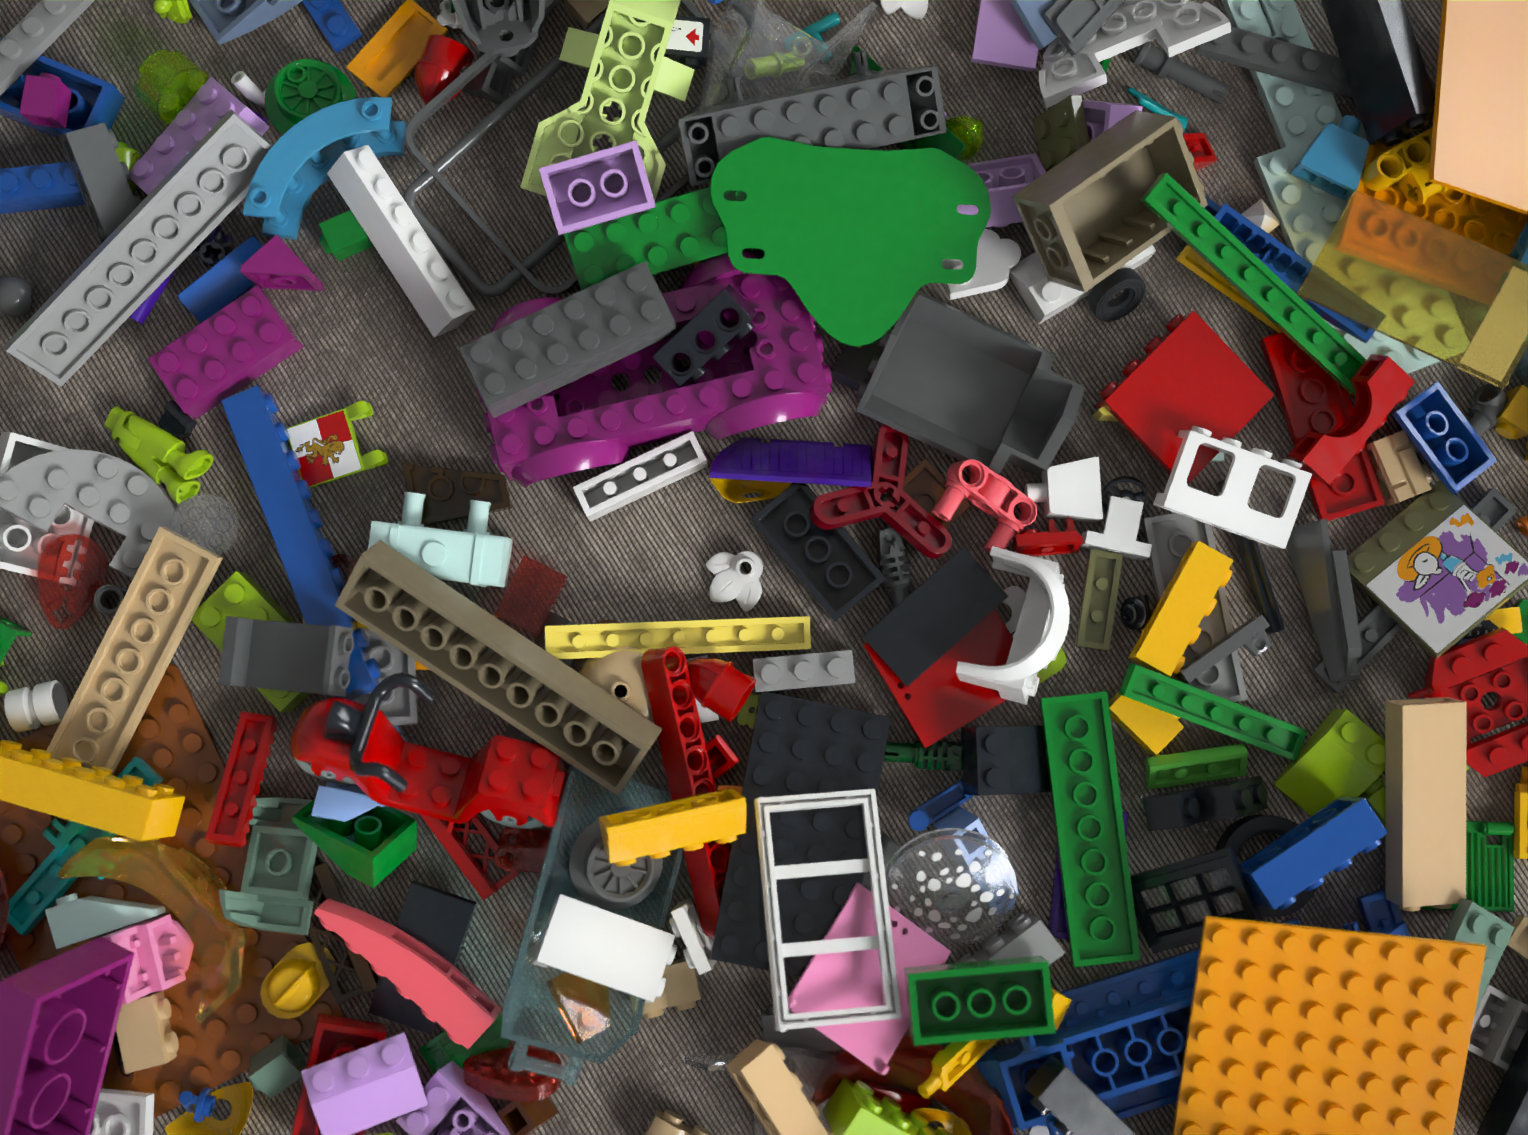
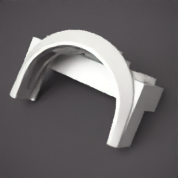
[956,546,1070,705]

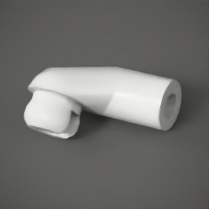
[231,71,267,109]

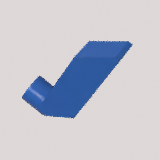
[908,777,974,831]

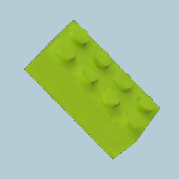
[191,571,310,712]
[822,1077,952,1135]

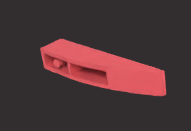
[314,898,502,1049]

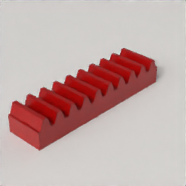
[205,711,277,848]

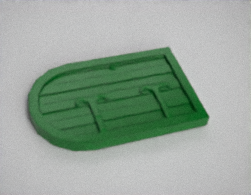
[418,1013,510,1078]

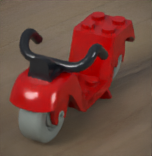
[290,673,568,834]

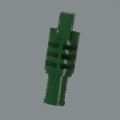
[883,740,962,771]

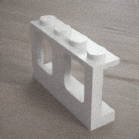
[1153,426,1312,549]

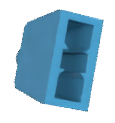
[1290,115,1369,201]

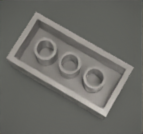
[955,912,1065,965]

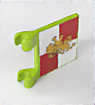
[287,400,388,489]

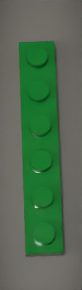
[1118,663,1307,761]

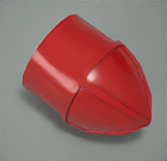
[415,35,474,105]
[687,658,757,722]

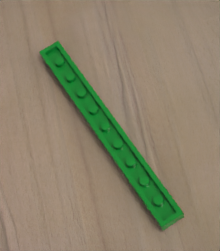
[1140,173,1367,398]

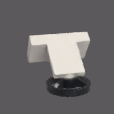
[1080,476,1152,561]

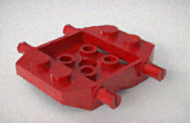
[1407,627,1528,777]

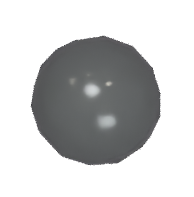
[0,276,31,317]

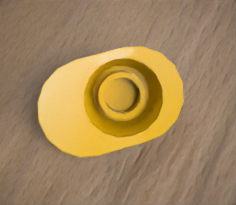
[260,942,336,1019]

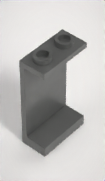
[218,616,354,696]

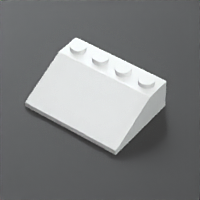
[0,432,94,586]

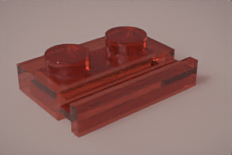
[495,556,568,636]

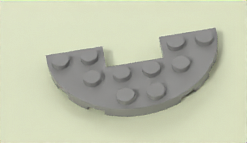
[0,449,182,580]

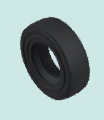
[1088,268,1146,322]

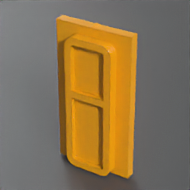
[346,0,448,98]

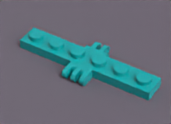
[0,757,163,935]

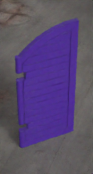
[709,437,871,487]

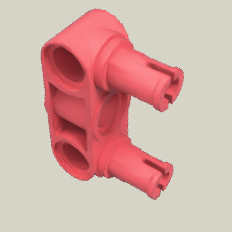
[932,459,1037,554]

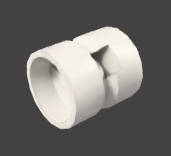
[4,680,69,732]

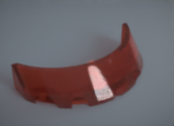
[810,1035,1016,1135]

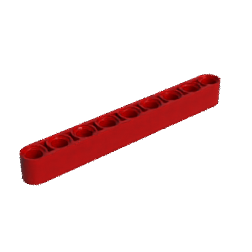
[641,646,730,938]

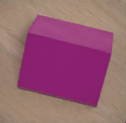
[241,234,324,291]

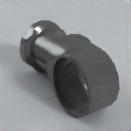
[1466,383,1508,438]

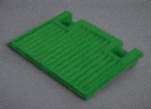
[1398,821,1514,912]

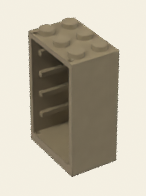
[1012,110,1208,292]

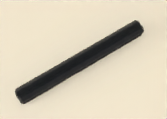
[1217,479,1285,634]

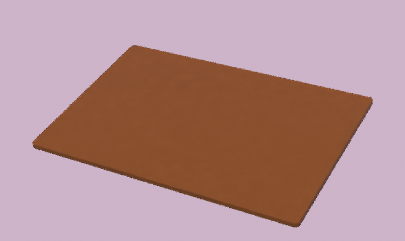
[0,664,345,1119]

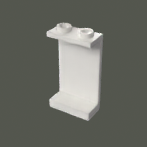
[532,894,677,1004]

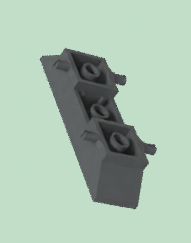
[677,50,947,186]

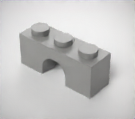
[753,650,855,693]

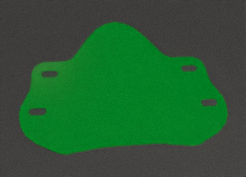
[711,137,991,347]

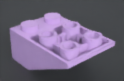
[396,1060,511,1135]

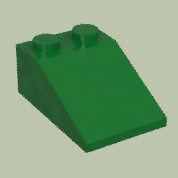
[292,799,417,888]

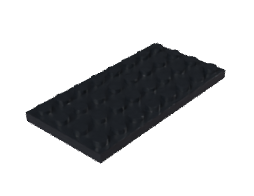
[709,692,891,977]

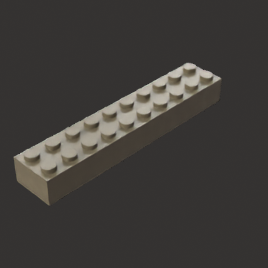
[335,540,663,796]

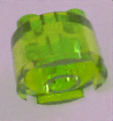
[134,49,210,125]

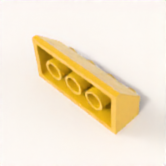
[598,788,746,866]

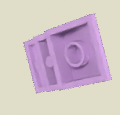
[971,0,1038,72]

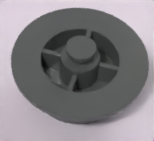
[569,819,663,910]

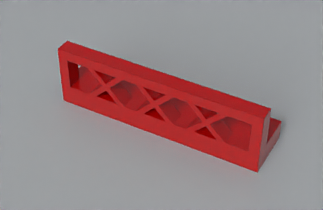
[420,814,520,901]

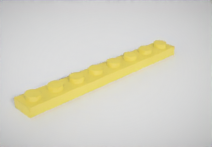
[545,616,811,659]

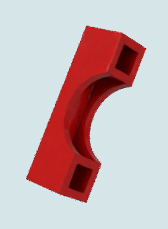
[1287,354,1415,485]

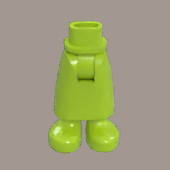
[104,406,214,505]

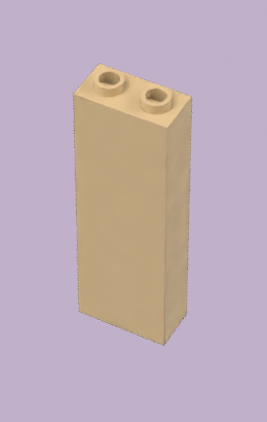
[1385,697,1467,911]

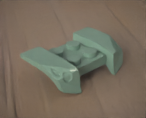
[219,796,318,936]

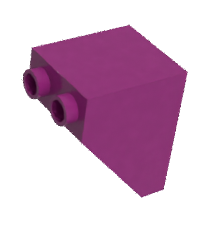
[0,937,135,1135]

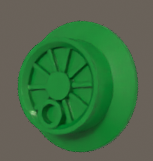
[265,59,356,135]

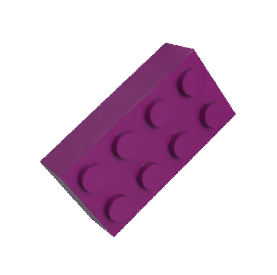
[148,285,304,419]

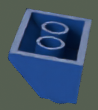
[1392,381,1497,495]

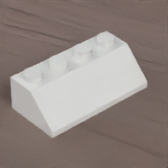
[1009,245,1156,324]

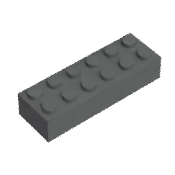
[459,261,677,418]

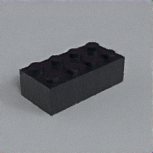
[750,483,886,623]

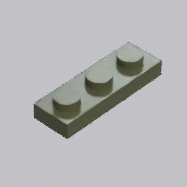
[1075,549,1123,652]

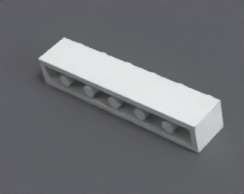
[327,145,476,337]

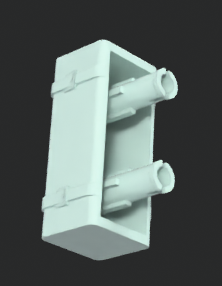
[368,492,513,588]

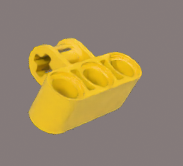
[1362,127,1449,206]

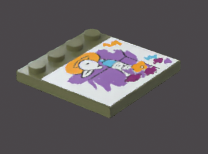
[1347,481,1528,660]

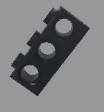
[653,283,757,386]

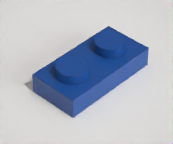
[302,0,363,53]

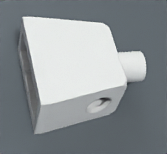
[1025,457,1103,523]

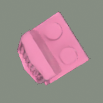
[102,914,195,1005]

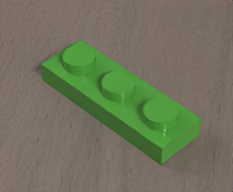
[1145,743,1248,790]

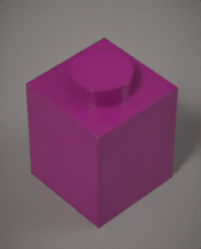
[20,73,72,129]

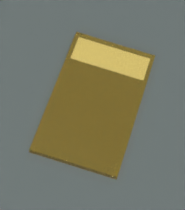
[1297,190,1528,389]

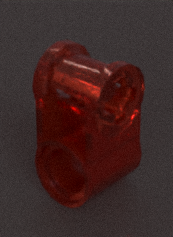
[494,827,560,875]

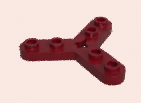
[809,424,952,559]

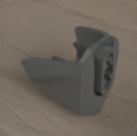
[452,0,545,57]

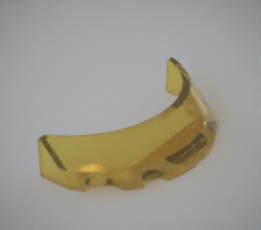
[57,836,246,1023]

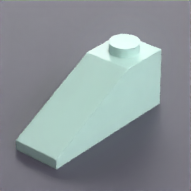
[45,893,166,949]

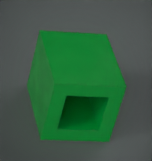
[319,210,374,261]

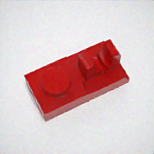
[1011,518,1083,556]

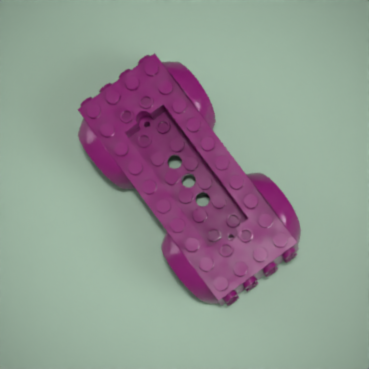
[472,251,832,488]

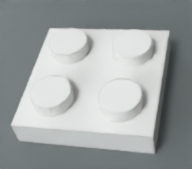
[669,897,716,975]

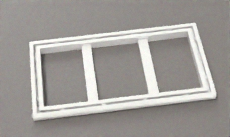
[754,789,902,1032]

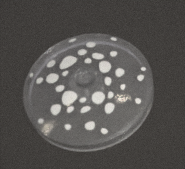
[885,828,1017,949]

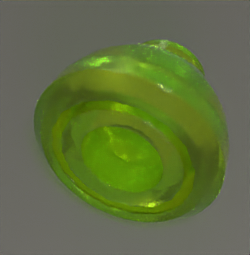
[945,115,984,160]

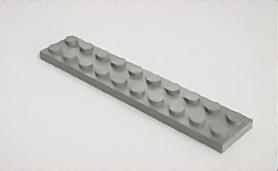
[5,109,273,387]

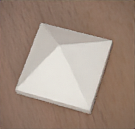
[1241,199,1281,234]

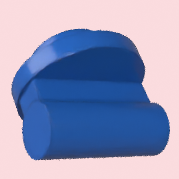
[179,1087,216,1123]

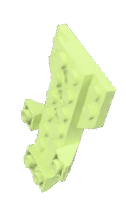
[520,0,694,202]

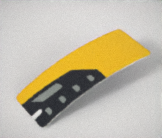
[1463,607,1522,639]

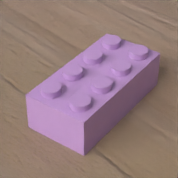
[129,77,270,195]

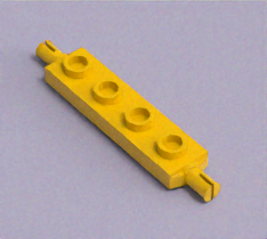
[918,1038,1001,1099]

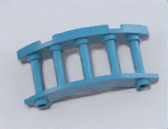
[243,97,407,240]

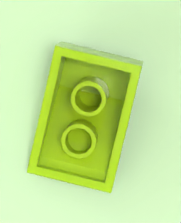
[1272,709,1385,816]

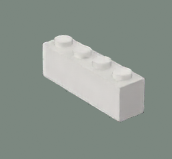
[573,431,708,522]

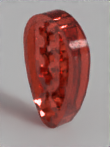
[36,533,107,629]
[463,1046,562,1102]

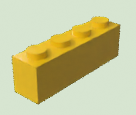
[1128,541,1234,677]

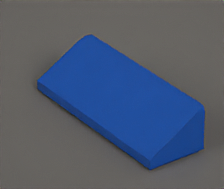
[177,236,263,323]

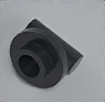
[159,400,196,439]
[1120,595,1151,630]

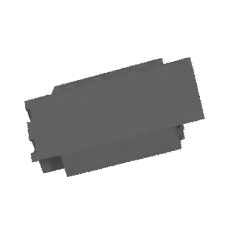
[831,290,1086,477]

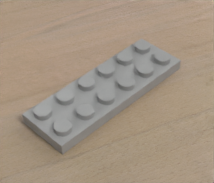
[1141,513,1248,702]

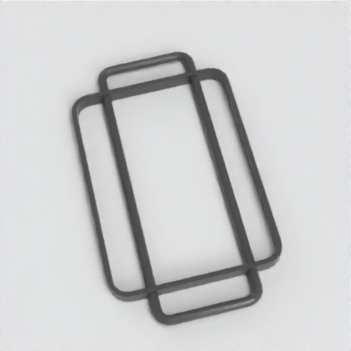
[403,0,775,297]

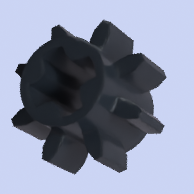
[192,225,233,266]

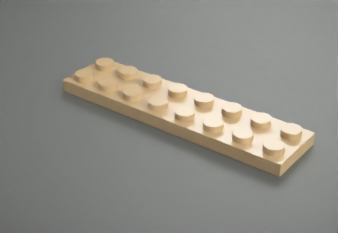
[46,527,223,775]

